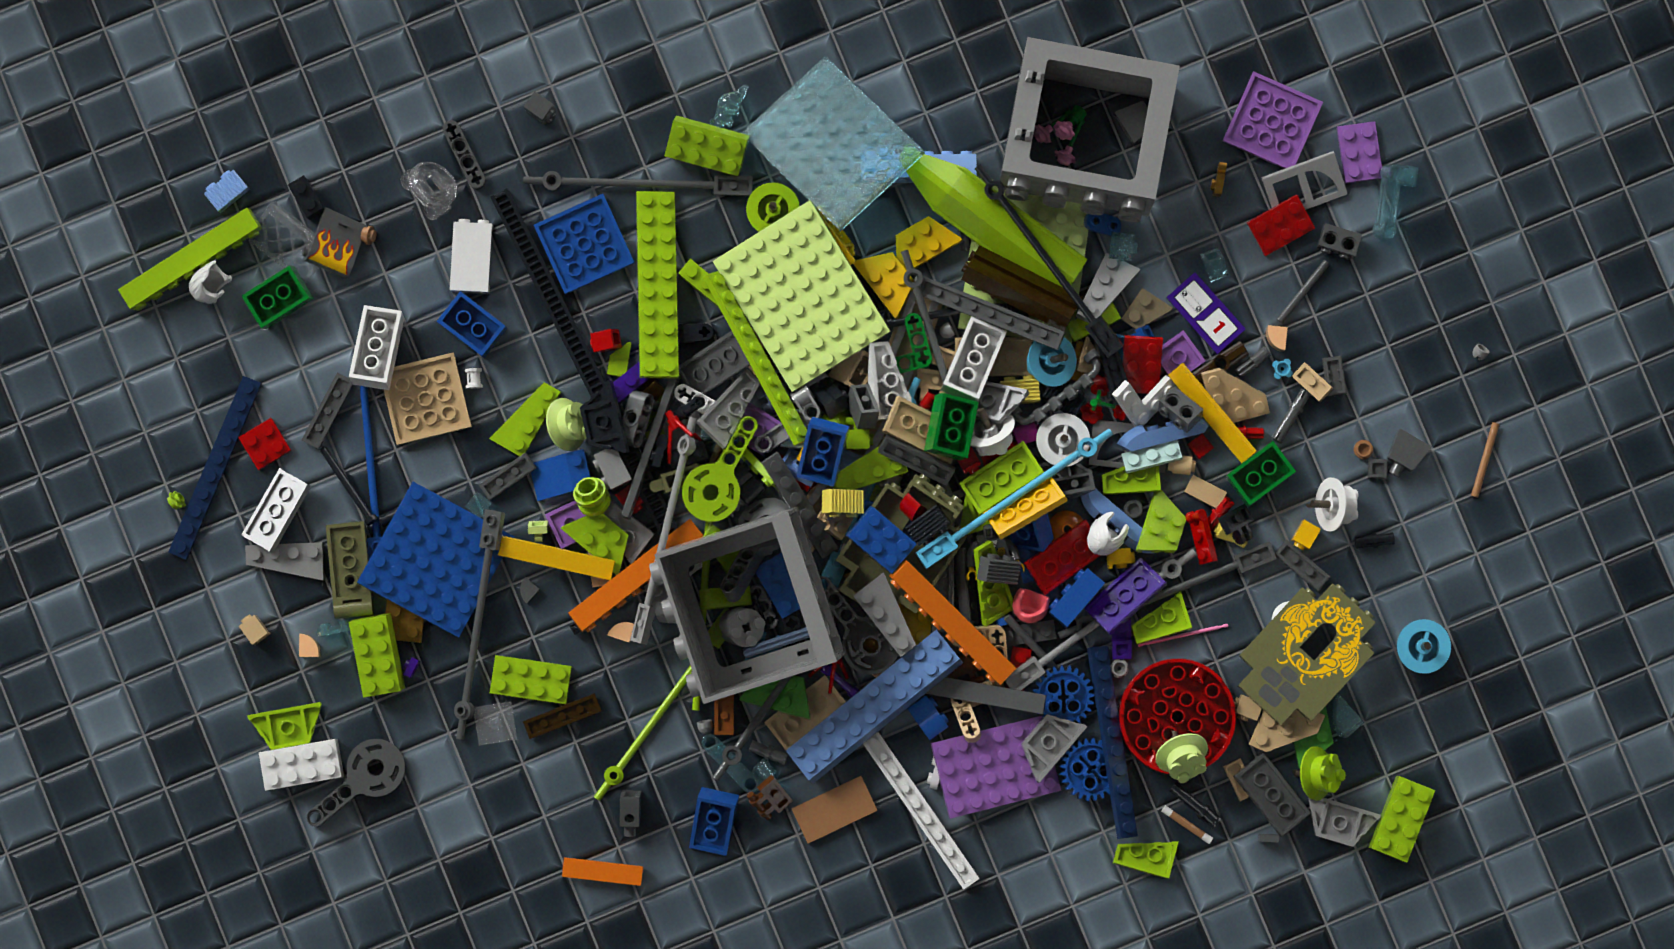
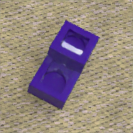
[1111,618,1132,659]

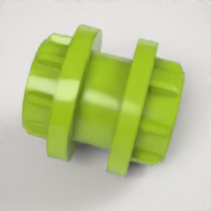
[573,477,611,516]

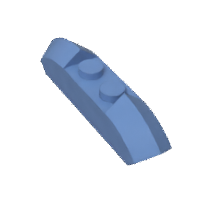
[1117,415,1209,452]
[1080,488,1152,553]

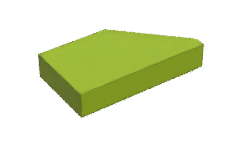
[607,342,632,377]

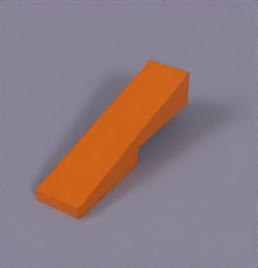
[562,857,643,886]

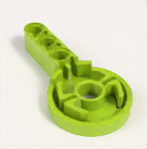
[682,416,758,522]

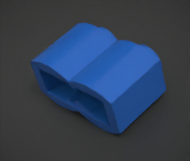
[907,695,949,740]

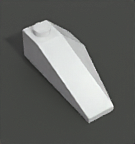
[868,341,912,420]

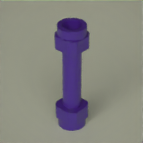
[820,664,860,698]

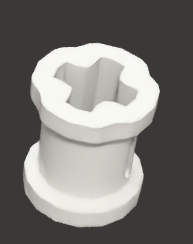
[465,368,483,389]

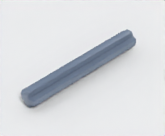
[743,628,810,658]

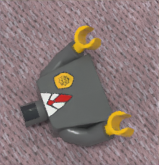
[966,524,1025,581]

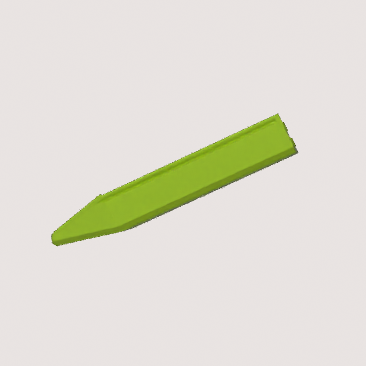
[900,150,1088,287]

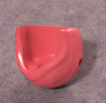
[1012,588,1050,624]

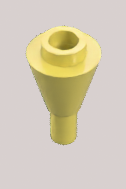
[1213,522,1247,548]

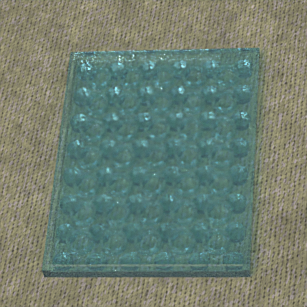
[742,56,925,232]

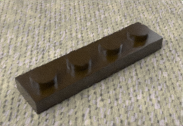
[523,693,602,739]

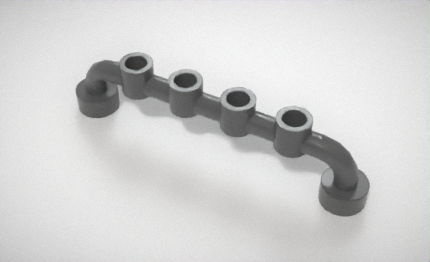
[1011,349,1101,425]

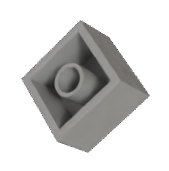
[592,449,633,492]

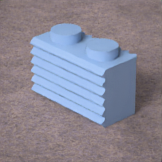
[204,170,250,213]

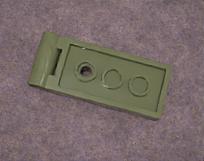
[326,521,374,619]

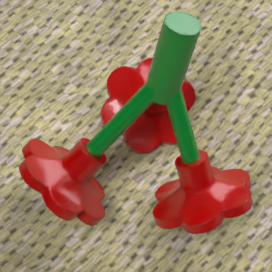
[1080,375,1126,425]

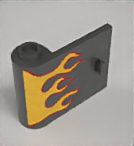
[302,207,367,279]

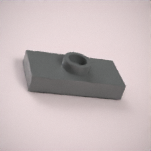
[1322,356,1347,397]

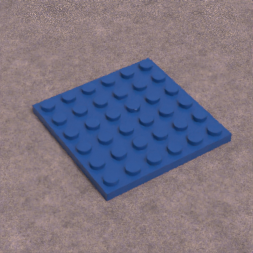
[357,481,514,638]

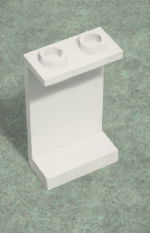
[450,219,494,294]

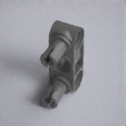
[622,390,660,448]

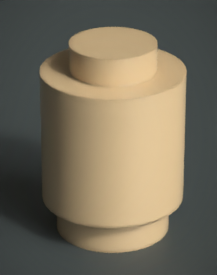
[1168,455,1196,475]

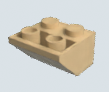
[828,350,869,389]

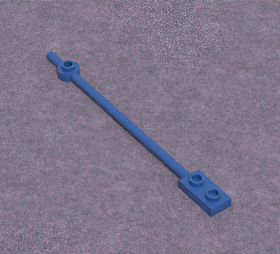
[360,386,382,559]

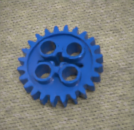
[1032,665,1095,723]
[1059,738,1110,801]

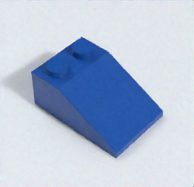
[531,449,591,501]
[689,787,739,856]

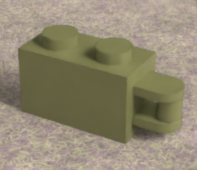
[648,464,702,494]

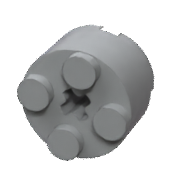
[719,607,765,647]

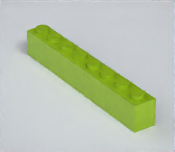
[118,208,263,311]

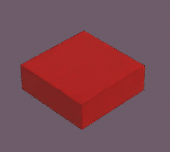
[1187,433,1214,460]

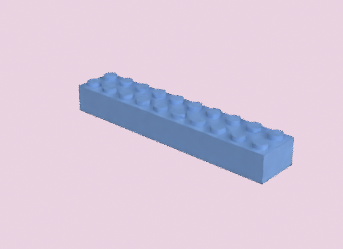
[786,630,963,784]

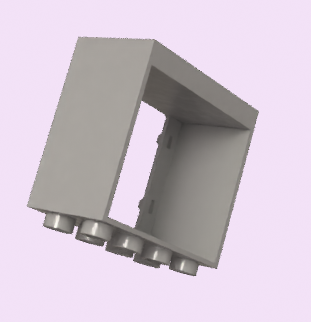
[999,37,1180,222]
[649,507,845,704]

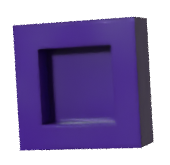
[402,657,421,678]

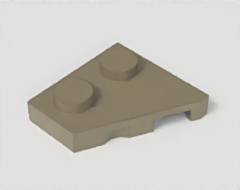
[1121,288,1173,330]

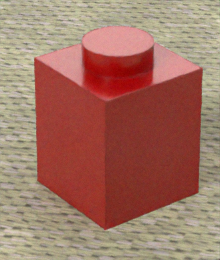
[590,329,622,353]

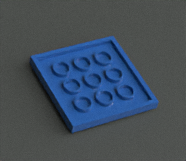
[534,194,635,295]

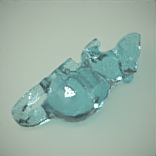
[710,84,749,128]

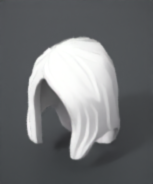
[189,260,232,304]
[1087,512,1129,556]

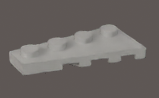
[1075,253,1141,323]
[696,369,760,449]
[245,542,324,581]
[854,572,916,657]

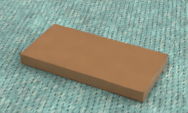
[792,776,878,843]

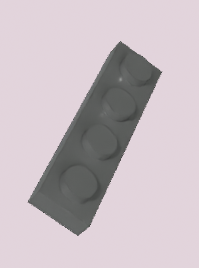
[302,372,353,449]
[878,434,956,485]

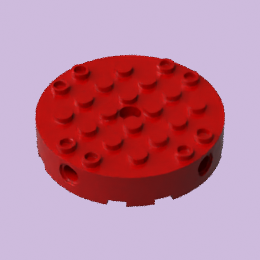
[1118,659,1236,774]

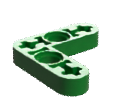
[895,313,932,374]

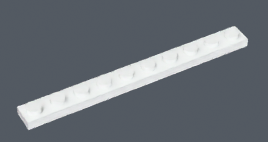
[863,732,980,889]

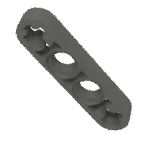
[443,120,486,189]

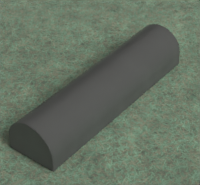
[954,548,978,625]

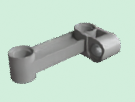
[755,385,823,453]

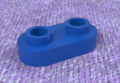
[1084,213,1121,236]

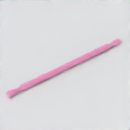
[1138,623,1228,647]

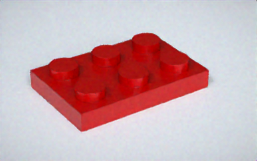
[1246,195,1315,256]
[1122,335,1163,394]

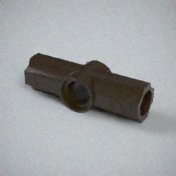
[1192,341,1249,386]

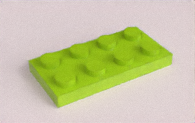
[959,441,1044,516]
[490,655,572,704]

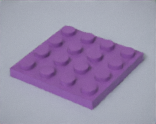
[1222,71,1323,169]

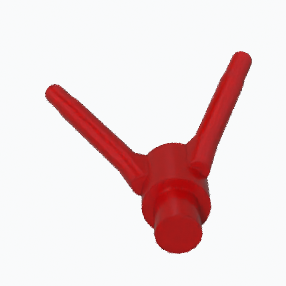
[665,410,703,464]
[808,657,849,694]

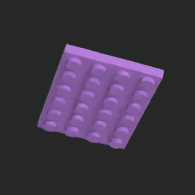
[930,716,1061,819]

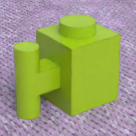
[846,417,873,450]

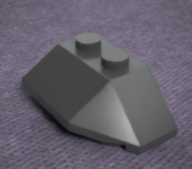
[1039,462,1096,500]

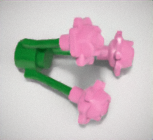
[1033,105,1087,166]

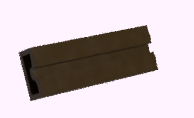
[961,245,1082,331]

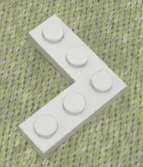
[1112,375,1177,427]

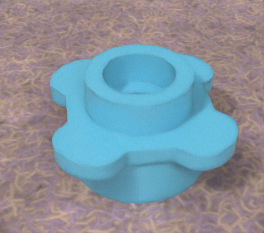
[1272,359,1293,379]

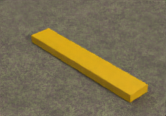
[1168,363,1257,463]
[498,536,615,580]

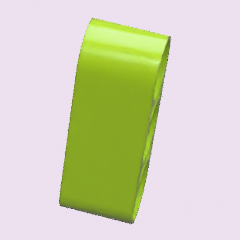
[1067,302,1121,342]
[699,586,752,610]

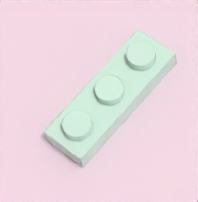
[1121,440,1182,474]

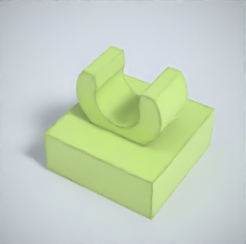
[528,521,549,542]

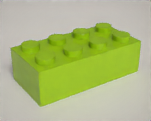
[664,116,750,176]
[349,613,405,698]
[1368,776,1435,862]

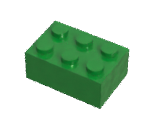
[242,265,314,329]
[924,393,979,460]
[1225,441,1296,507]

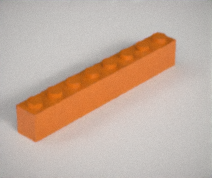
[568,519,703,633]
[889,560,1017,685]

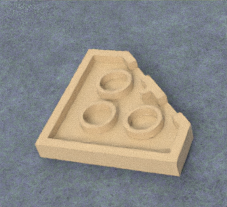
[1201,368,1270,423]
[1248,709,1325,752]

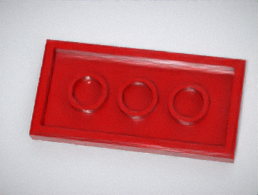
[1023,519,1101,595]

